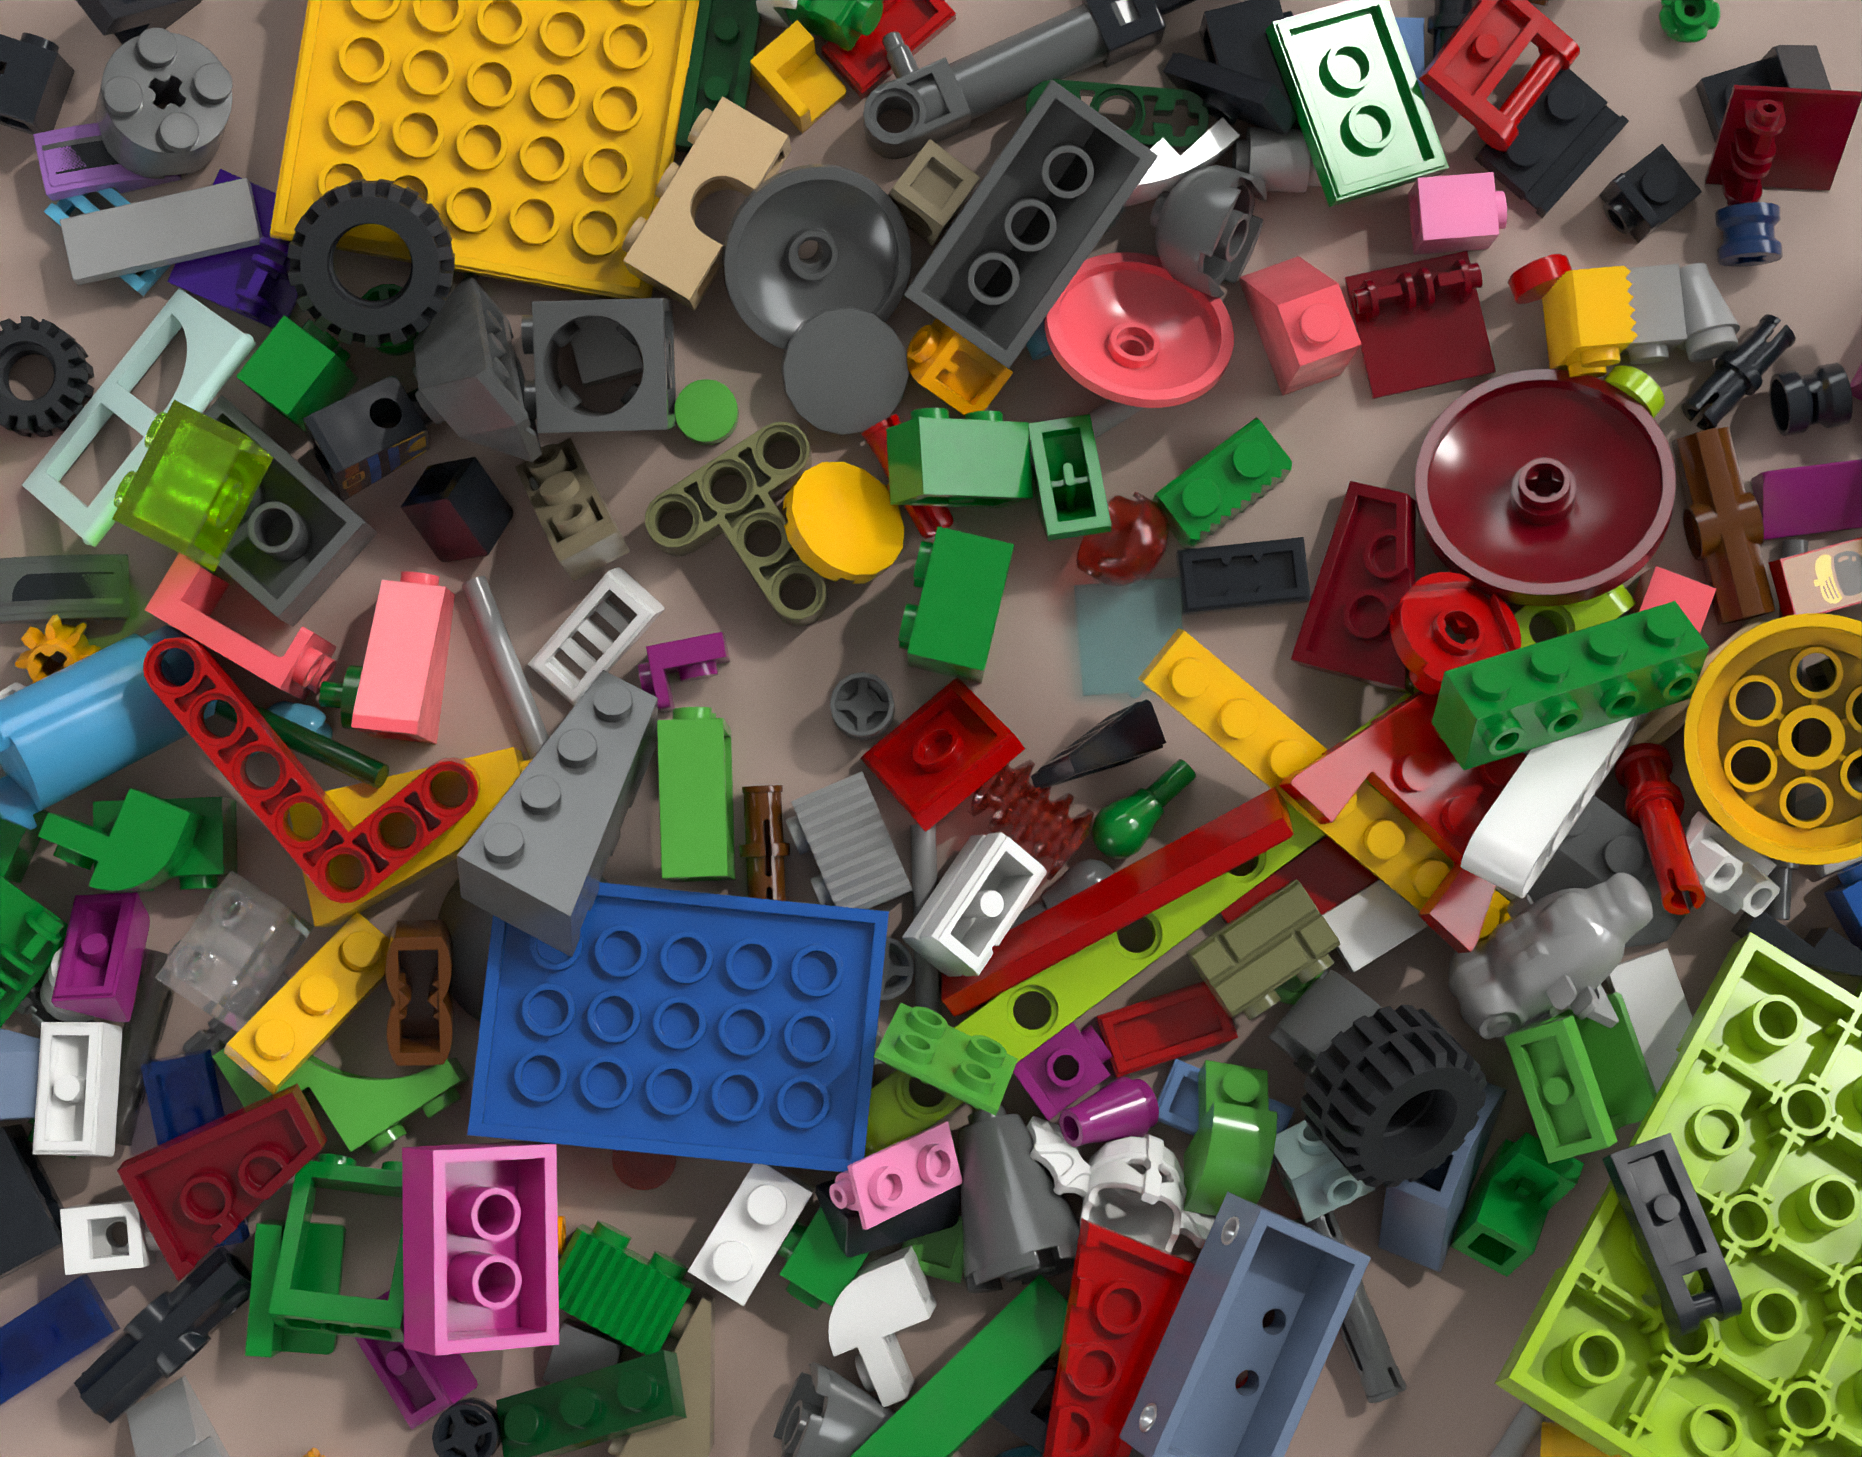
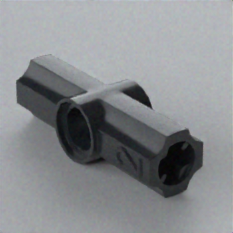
[74,1246,252,1424]

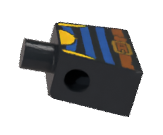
[303,375,434,501]

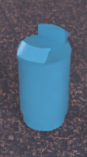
[0,625,217,830]

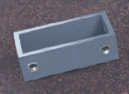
[1119,1191,1371,1457]

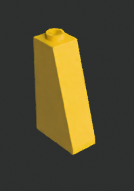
[289,747,532,928]

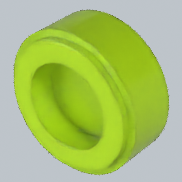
[1604,365,1665,418]

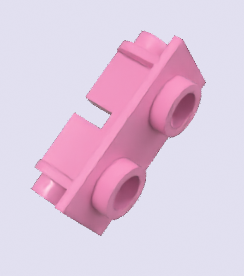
[829,1121,963,1230]

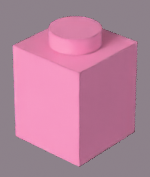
[1408,172,1507,255]

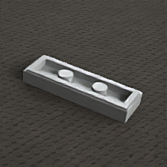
[60,178,263,285]

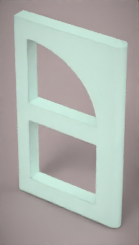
[22,288,257,547]

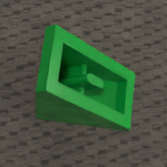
[1028,414,1112,541]

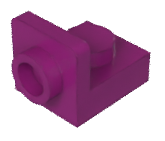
[638,632,730,713]

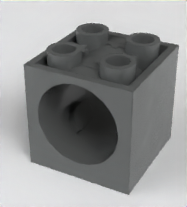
[521,298,677,433]

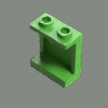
[1504,992,1657,1163]

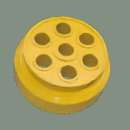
[1684,613,1862,865]

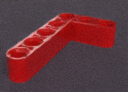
[143,637,481,903]

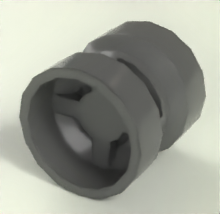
[830,672,895,741]

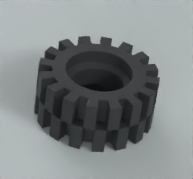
[0,316,94,438]

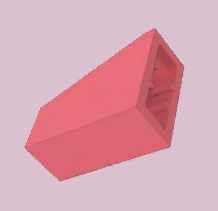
[1239,256,1362,396]
[351,571,455,744]

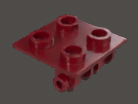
[1705,85,1862,206]
[1344,251,1496,399]

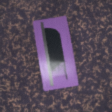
[33,123,182,201]

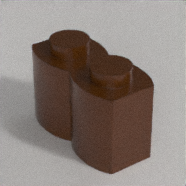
[385,920,454,1066]

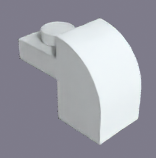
[828,1245,937,1408]

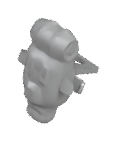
[1448,872,1653,1039]

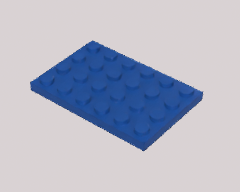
[467,882,889,1172]

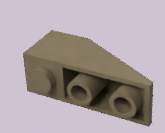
[607,1292,715,1457]

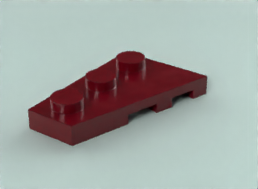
[1290,481,1416,695]
[117,1083,327,1282]

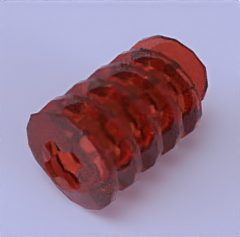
[968,760,1094,881]

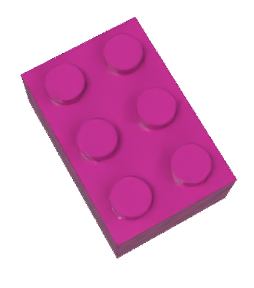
[402,1141,559,1356]

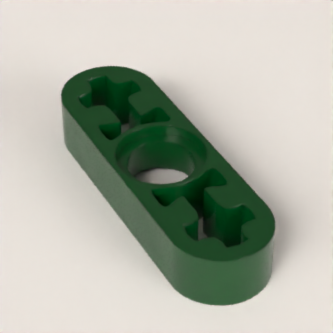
[1026,79,1209,152]

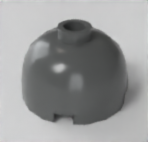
[1150,165,1267,298]

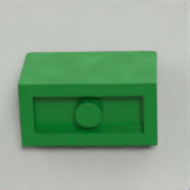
[245,1219,346,1358]

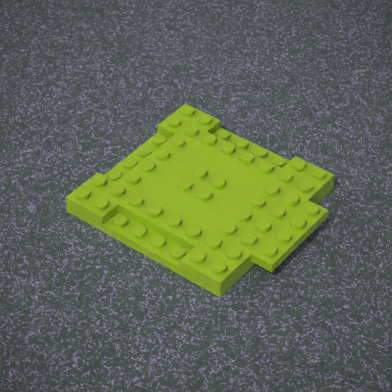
[1494,932,1862,1457]

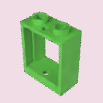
[657,707,736,882]

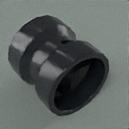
[1769,363,1853,436]

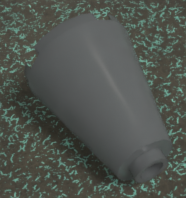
[958,1106,1080,1294]
[768,1362,896,1457]

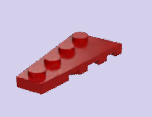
[1043,1218,1195,1457]

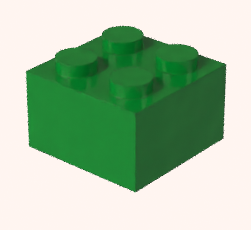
[898,526,1014,684]

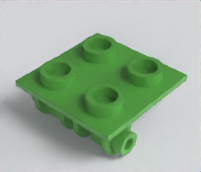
[874,1003,1018,1116]

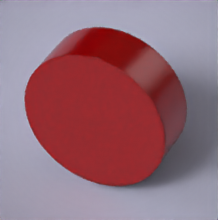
[1508,254,1572,304]

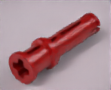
[1614,743,1706,915]

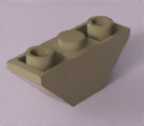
[515,438,630,581]

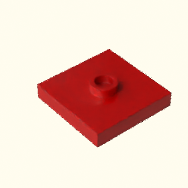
[860,677,1025,832]

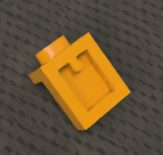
[907,318,1013,415]

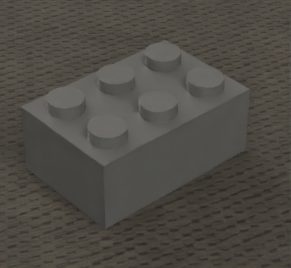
[138,395,378,627]

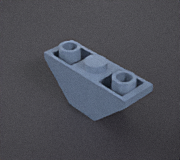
[1378,1082,1507,1272]

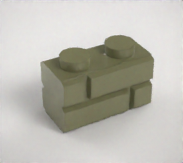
[1185,879,1341,1020]

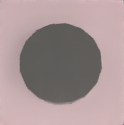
[781,306,909,435]

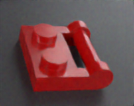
[1419,0,1580,151]

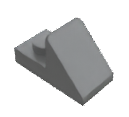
[126,1376,230,1457]

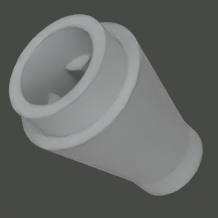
[1678,263,1740,362]

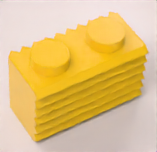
[1542,266,1638,378]

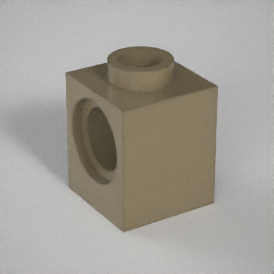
[888,139,981,246]

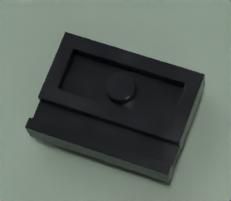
[1475,69,1629,219]

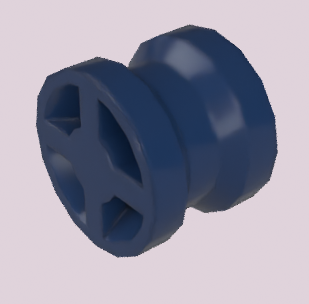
[1715,202,1783,267]

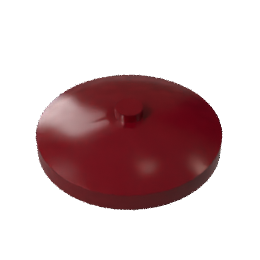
[1415,369,1676,606]

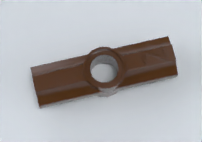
[1671,427,1776,625]

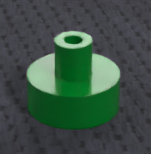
[319,665,363,730]

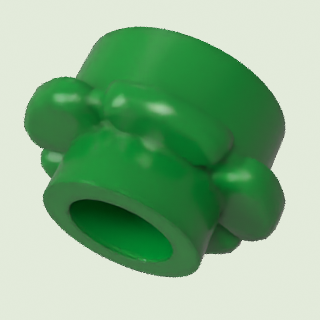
[1658,0,1721,43]

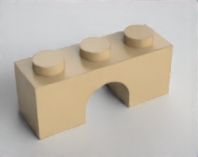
[622,96,792,311]

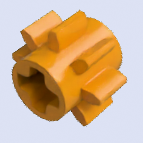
[15,614,101,684]

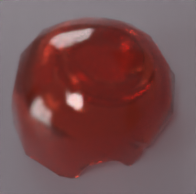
[1076,492,1170,587]

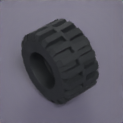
[287,179,455,347]
[1301,1004,1487,1188]

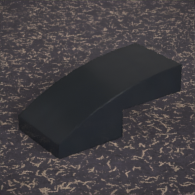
[1731,911,1862,977]

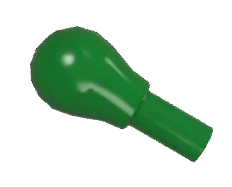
[1091,759,1196,860]

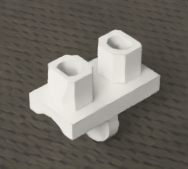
[1683,811,1780,918]

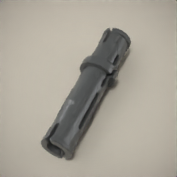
[1294,1210,1407,1403]

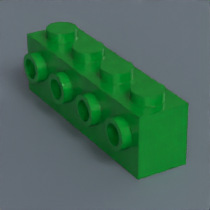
[1432,601,1709,771]

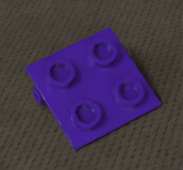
[167,169,298,329]

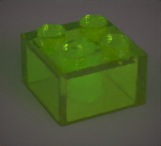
[112,400,274,572]

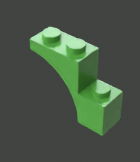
[212,1048,470,1154]

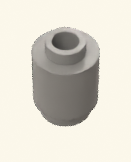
[1232,127,1321,193]

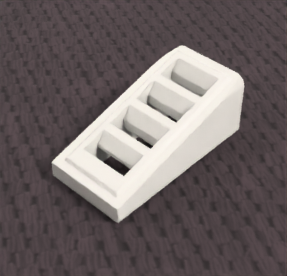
[528,567,665,706]

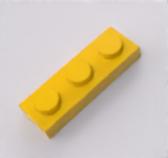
[224,912,390,1095]

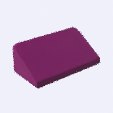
[1751,459,1862,540]
[51,892,150,1022]
[354,1290,478,1430]

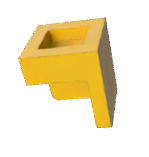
[750,20,847,134]

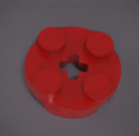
[1389,572,1521,695]

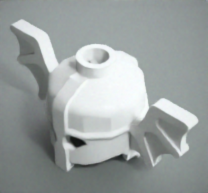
[1026,1116,1216,1253]

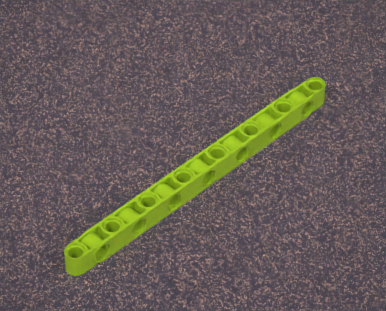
[864,584,1637,1158]

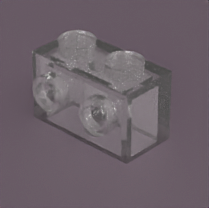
[155,870,315,1032]

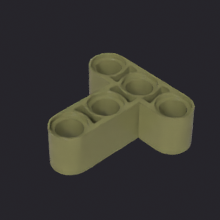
[645,422,828,626]

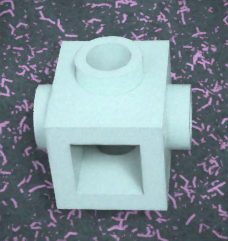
[1273,1120,1376,1223]

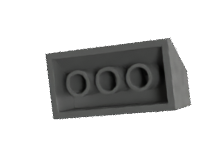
[904,79,1158,369]

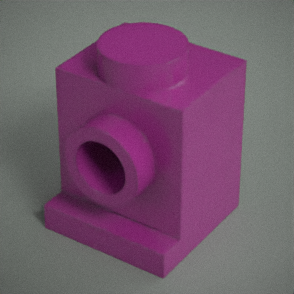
[1013,1022,1112,1121]

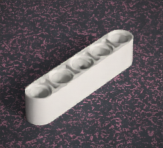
[1461,712,1649,899]

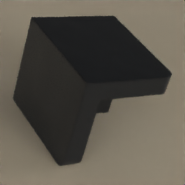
[400,456,513,562]

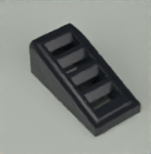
[1030,699,1166,790]

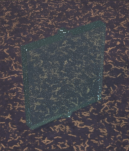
[1074,575,1183,699]

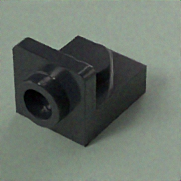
[1599,143,1702,243]

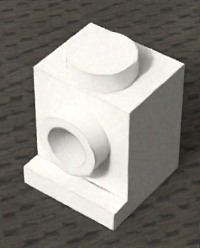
[60,1200,160,1275]

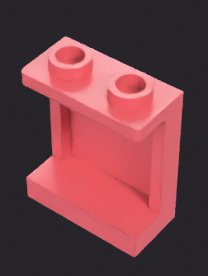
[145,554,337,701]

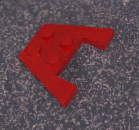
[1279,690,1527,953]

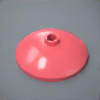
[1044,252,1234,408]

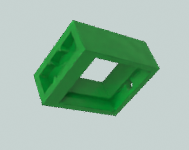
[268,1154,404,1343]

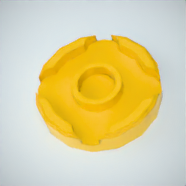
[783,462,905,584]

